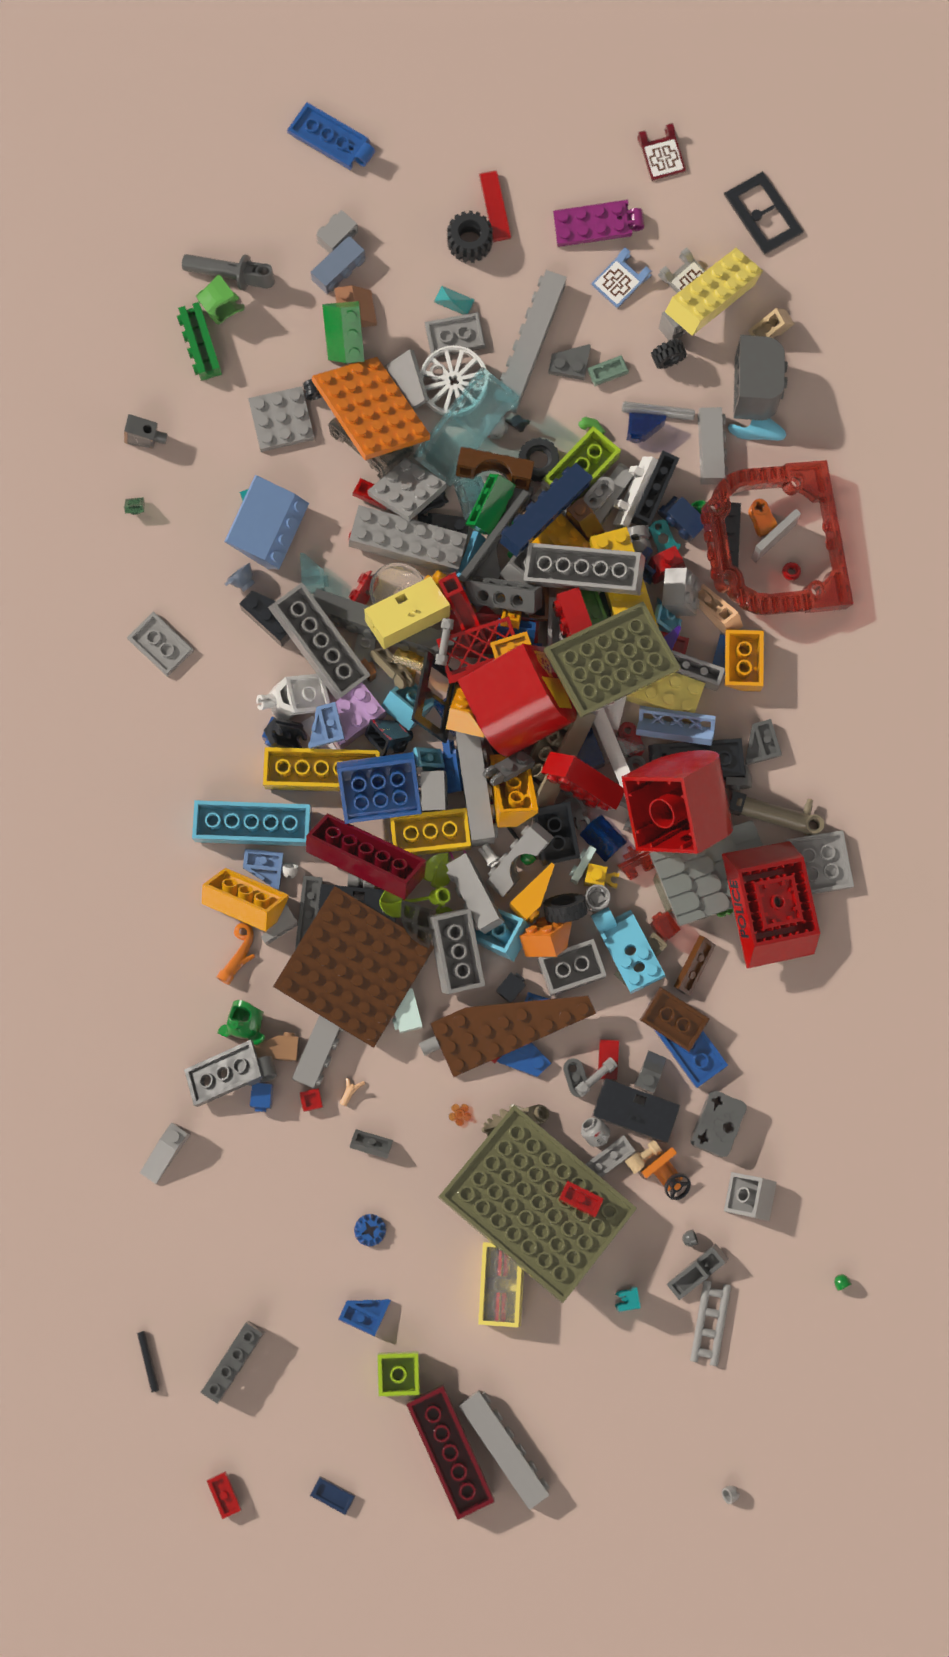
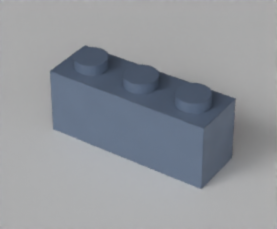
[310,236,365,294]

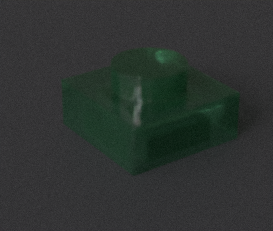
[124,497,145,515]

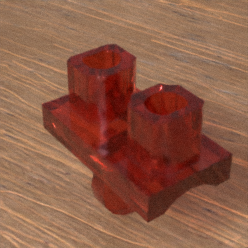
[617,845,655,880]

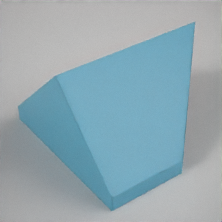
[654,597,682,633]

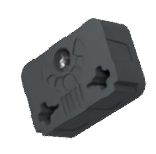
[690,1091,747,1157]

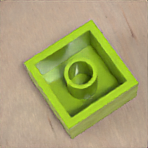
[377,1351,420,1397]

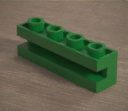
[177,302,222,381]

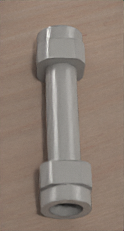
[435,618,454,666]
[575,1057,618,1097]

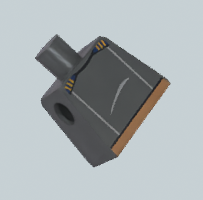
[124,414,168,449]

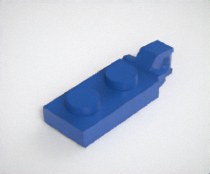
[441,740,464,794]

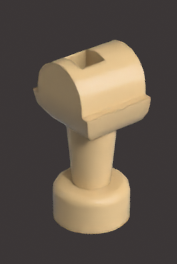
[625,1140,663,1174]

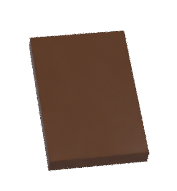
[639,987,710,1052]

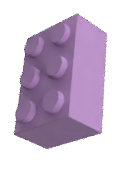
[335,682,386,749]

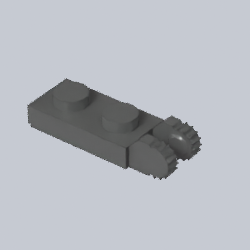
[483,750,535,786]

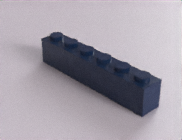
[500,463,593,557]

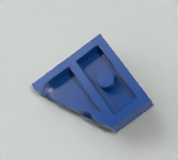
[338,1299,391,1337]

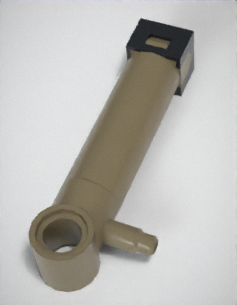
[729,791,825,836]

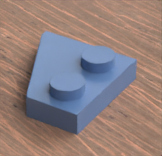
[308,702,345,749]
[243,849,284,890]

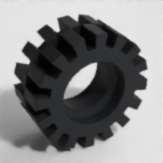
[651,339,687,369]

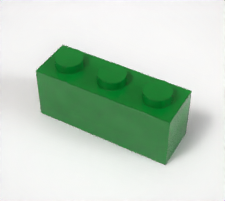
[466,474,516,535]

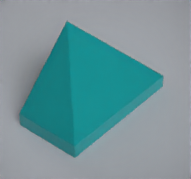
[434,286,475,315]

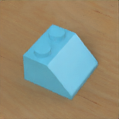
[381,683,437,730]

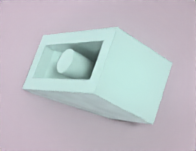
[392,988,423,1034]

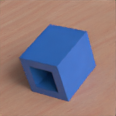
[250,1083,274,1112]

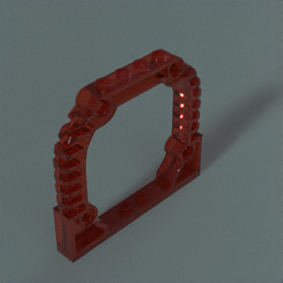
[701,460,854,615]

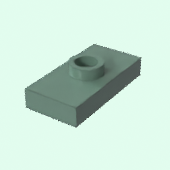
[587,355,629,387]

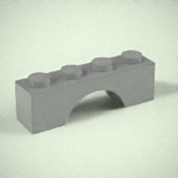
[486,822,554,897]

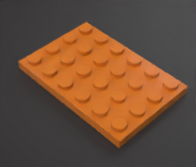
[312,357,431,460]

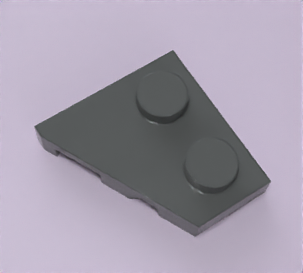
[548,344,591,380]
[745,719,782,765]

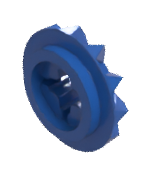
[354,1214,386,1246]

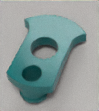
[648,520,681,554]

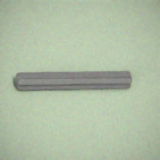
[622,401,695,420]

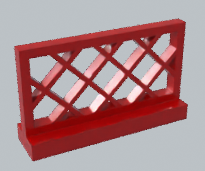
[436,617,515,684]

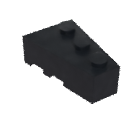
[239,590,290,647]

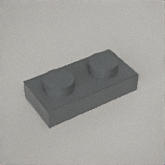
[350,1129,393,1159]

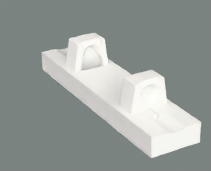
[613,457,658,528]

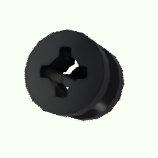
[303,379,322,400]

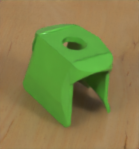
[196,275,245,325]

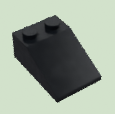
[533,801,580,866]

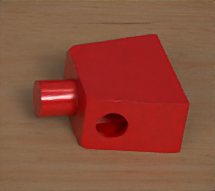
[646,546,686,585]

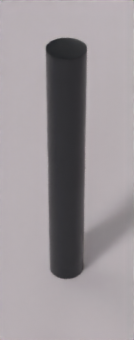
[137,1331,159,1393]

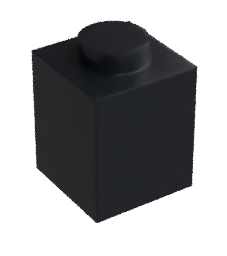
[496,972,526,1003]

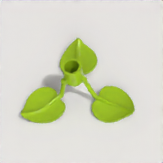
[379,853,453,918]

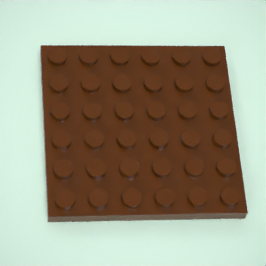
[273,886,434,1048]

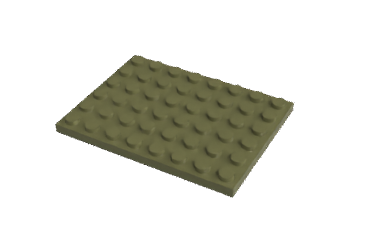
[438,1105,637,1303]

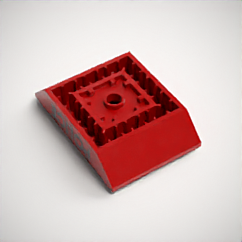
[722,841,820,969]

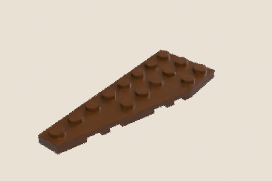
[430,995,596,1077]

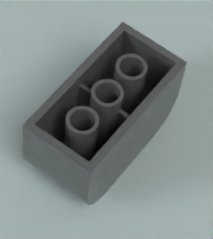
[733,335,788,420]

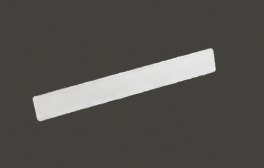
[592,707,630,799]

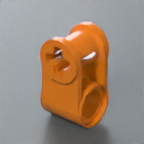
[748,499,778,537]

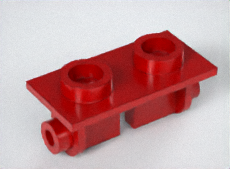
[348,570,379,605]

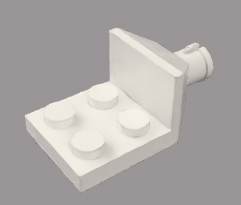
[256,674,330,720]

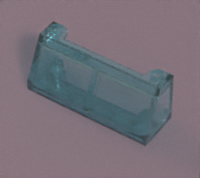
[412,367,520,487]

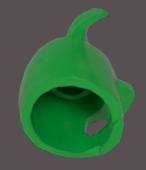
[217,1000,265,1045]

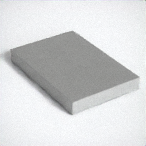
[425,312,485,357]
[384,350,429,410]
[751,509,801,562]
[127,611,194,677]

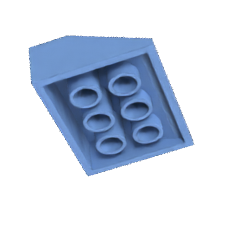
[224,475,309,569]

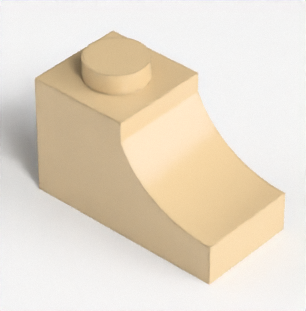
[748,308,795,338]

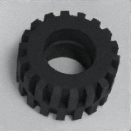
[447,211,493,263]

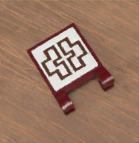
[637,123,686,181]

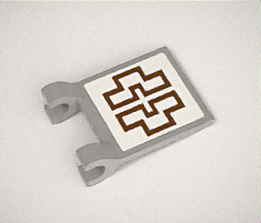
[658,248,705,293]

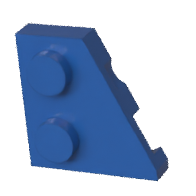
[497,1043,551,1077]

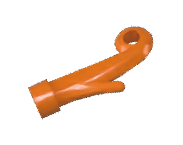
[216,923,255,985]

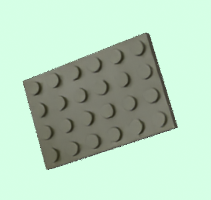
[543,602,681,718]

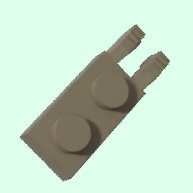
[369,648,415,689]

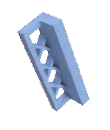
[636,706,716,746]

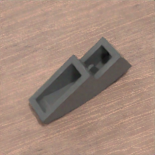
[666,1243,728,1300]

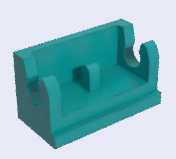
[615,1286,641,1312]

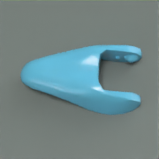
[728,418,786,441]

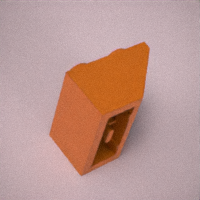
[519,917,572,957]

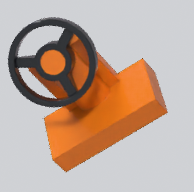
[640,1147,691,1200]

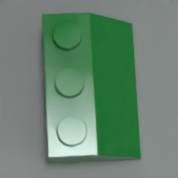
[322,301,365,363]

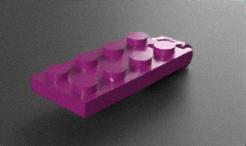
[553,200,645,247]

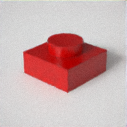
[299,1088,323,1112]

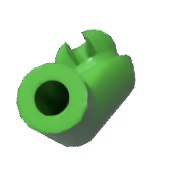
[579,417,606,435]

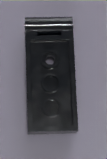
[648,738,745,780]

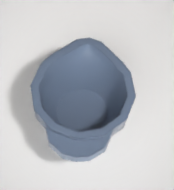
[224,563,255,592]

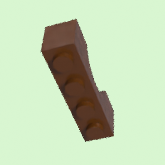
[455,447,534,490]

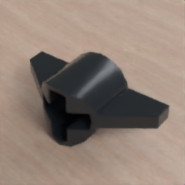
[505,415,530,432]

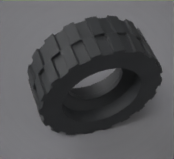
[519,438,559,482]
[543,893,588,923]

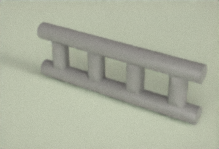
[690,1280,731,1366]

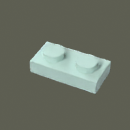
[569,846,596,885]

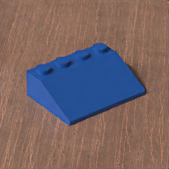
[337,752,422,824]

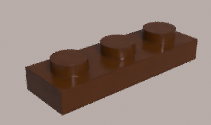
[673,935,715,996]

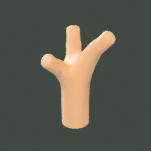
[340,1078,365,1106]

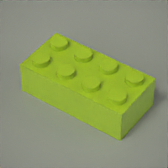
[543,426,621,505]

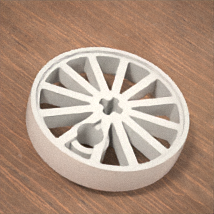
[420,346,489,418]

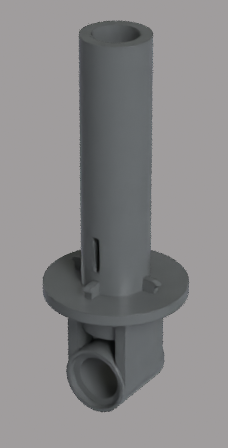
[182,254,275,290]

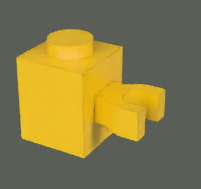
[584,863,620,889]

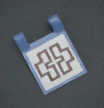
[591,247,652,309]

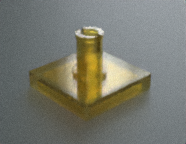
[391,647,424,678]

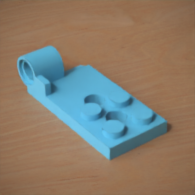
[591,907,666,994]

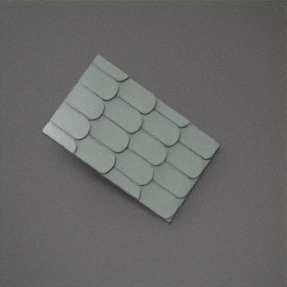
[650,820,764,927]

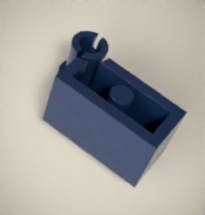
[657,496,709,542]

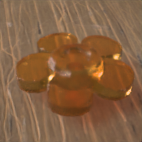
[449,1104,471,1126]

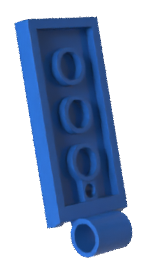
[287,102,375,170]
[648,1003,728,1088]

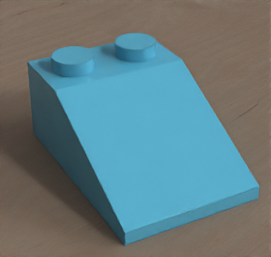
[472,909,530,961]

